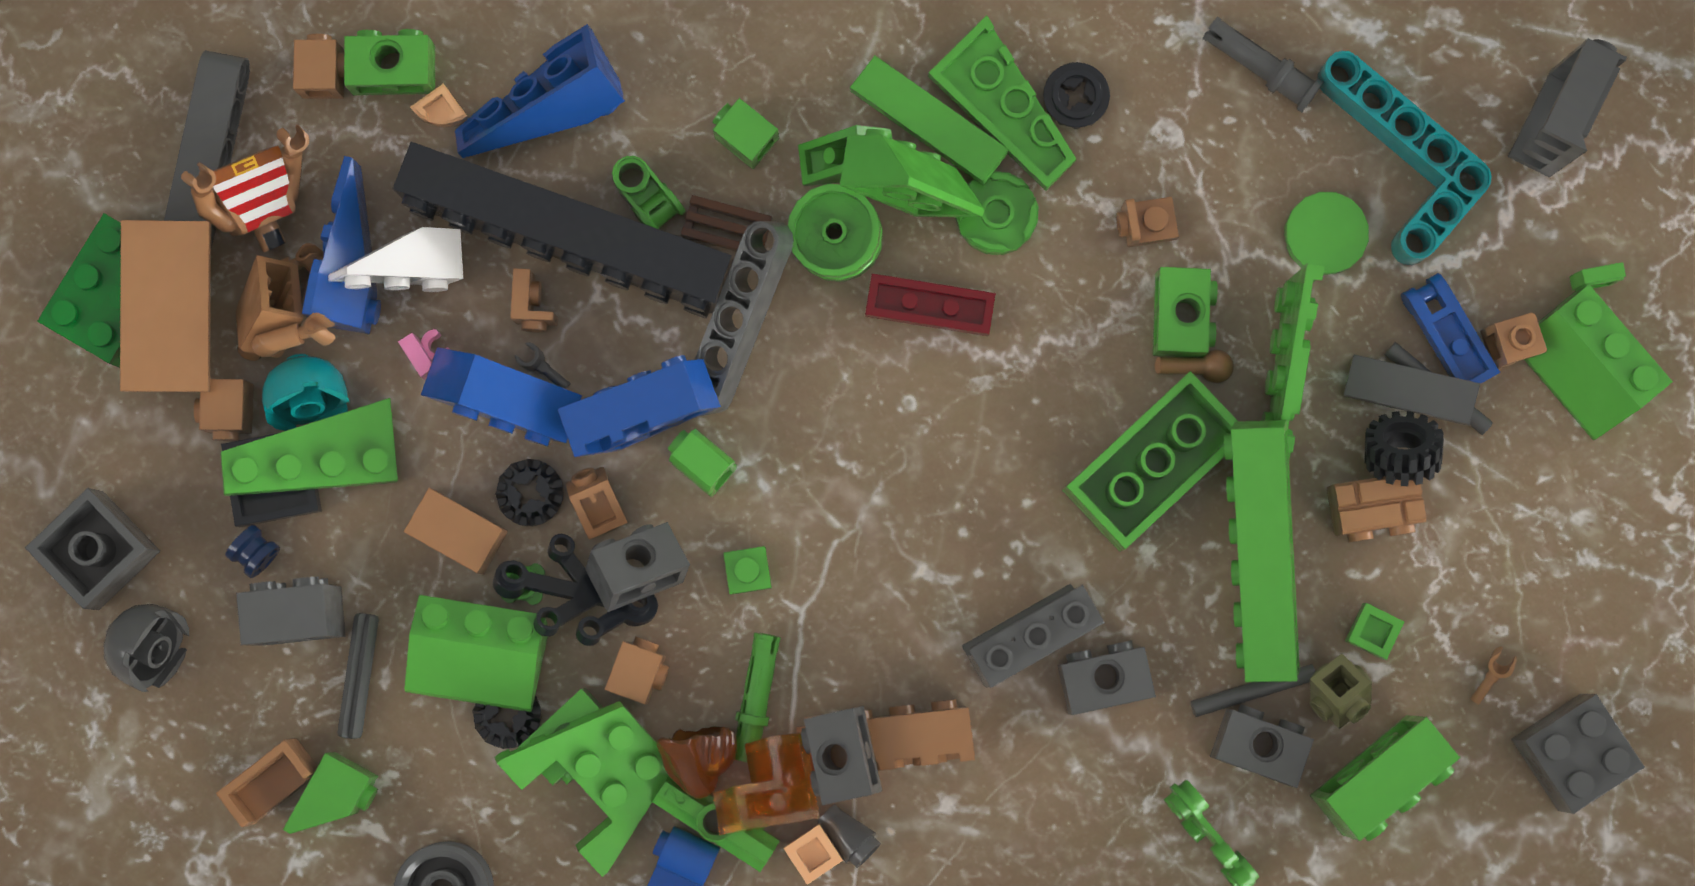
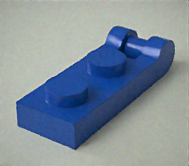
[1401,273,1501,384]

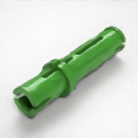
[734,632,781,763]

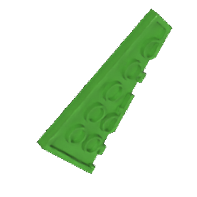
[1261,263,1325,458]

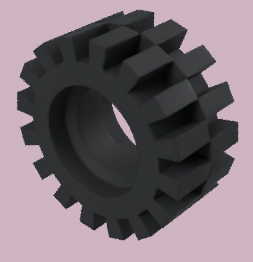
[1364,411,1444,486]

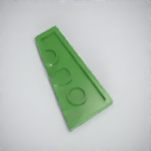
[928,15,1076,191]
[221,398,398,496]

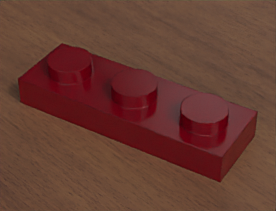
[865,273,996,336]

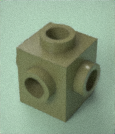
[1309,653,1372,729]

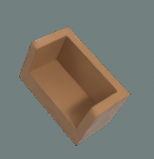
[403,488,508,575]
[216,738,318,827]

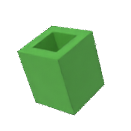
[713,98,779,169]

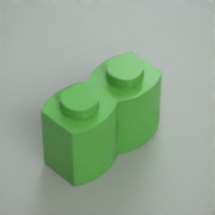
[668,429,738,497]

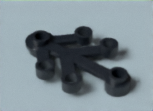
[493,534,658,646]

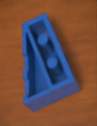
[421,347,582,447]
[558,355,721,457]

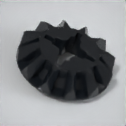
[1043,62,1110,130]
[495,459,564,526]
[472,695,541,749]

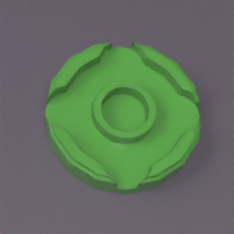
[956,171,1039,255]
[1284,192,1369,275]

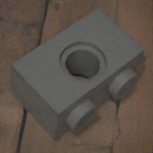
[585,522,690,612]
[1057,640,1156,715]
[1210,704,1314,788]
[801,706,882,805]

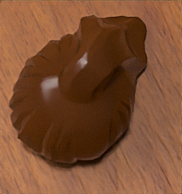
[657,726,737,799]

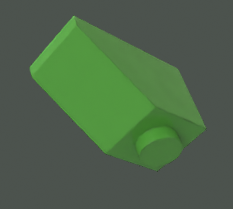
[798,125,892,186]
[283,752,378,834]

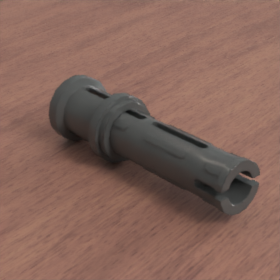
[1202,17,1324,113]

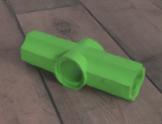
[653,777,780,872]

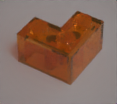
[713,732,820,835]

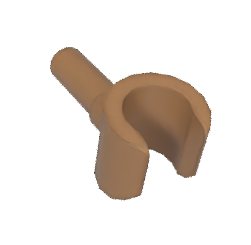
[1470,647,1517,705]

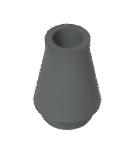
[817,804,881,868]

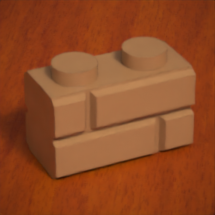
[1327,476,1427,543]

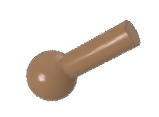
[1155,350,1234,383]

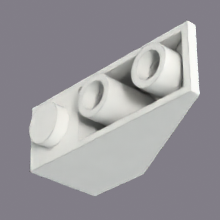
[328,227,463,292]

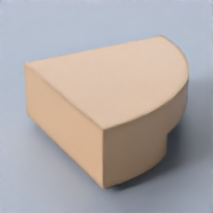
[410,83,468,127]

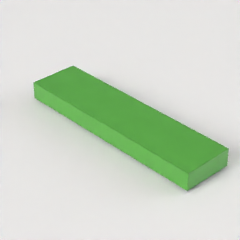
[850,56,1008,185]

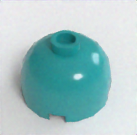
[262,354,350,431]

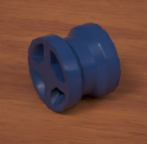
[225,525,280,578]

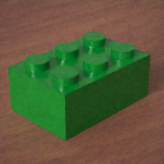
[37,213,121,368]

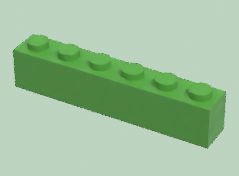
[1224,420,1300,682]

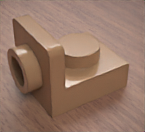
[1116,197,1179,247]
[511,268,558,332]
[1480,313,1547,369]
[565,467,628,540]

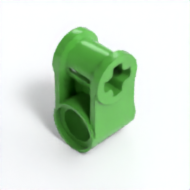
[612,156,686,229]

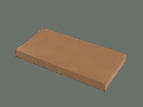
[120,220,211,392]

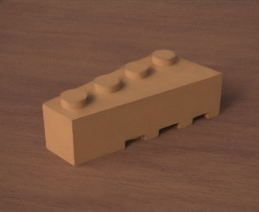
[796,699,975,779]

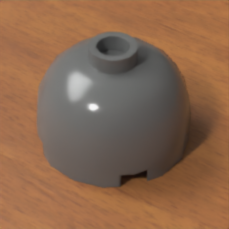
[104,604,189,692]

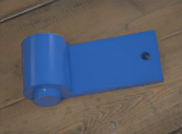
[647,826,721,886]

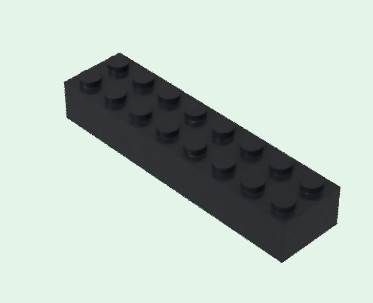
[393,142,733,318]

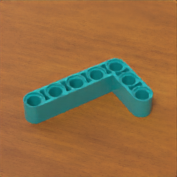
[1317,51,1492,265]

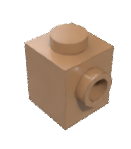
[293,34,344,99]
[194,379,254,441]
[605,636,669,704]

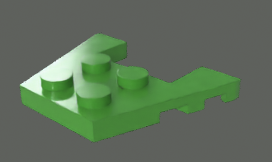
[494,701,669,877]

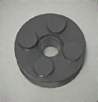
[394,841,494,886]

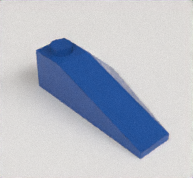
[455,24,625,158]
[302,156,381,334]

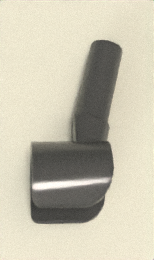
[515,342,570,389]

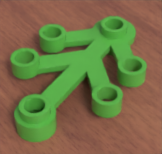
[1164,779,1259,886]

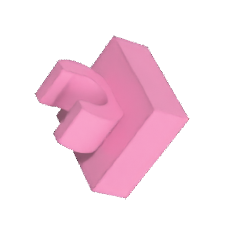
[398,329,451,380]

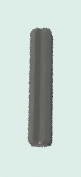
[337,613,379,739]

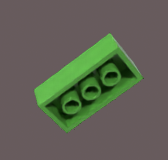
[1062,371,1239,552]

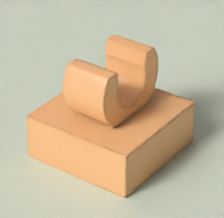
[783,823,843,885]

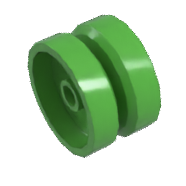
[788,184,883,282]

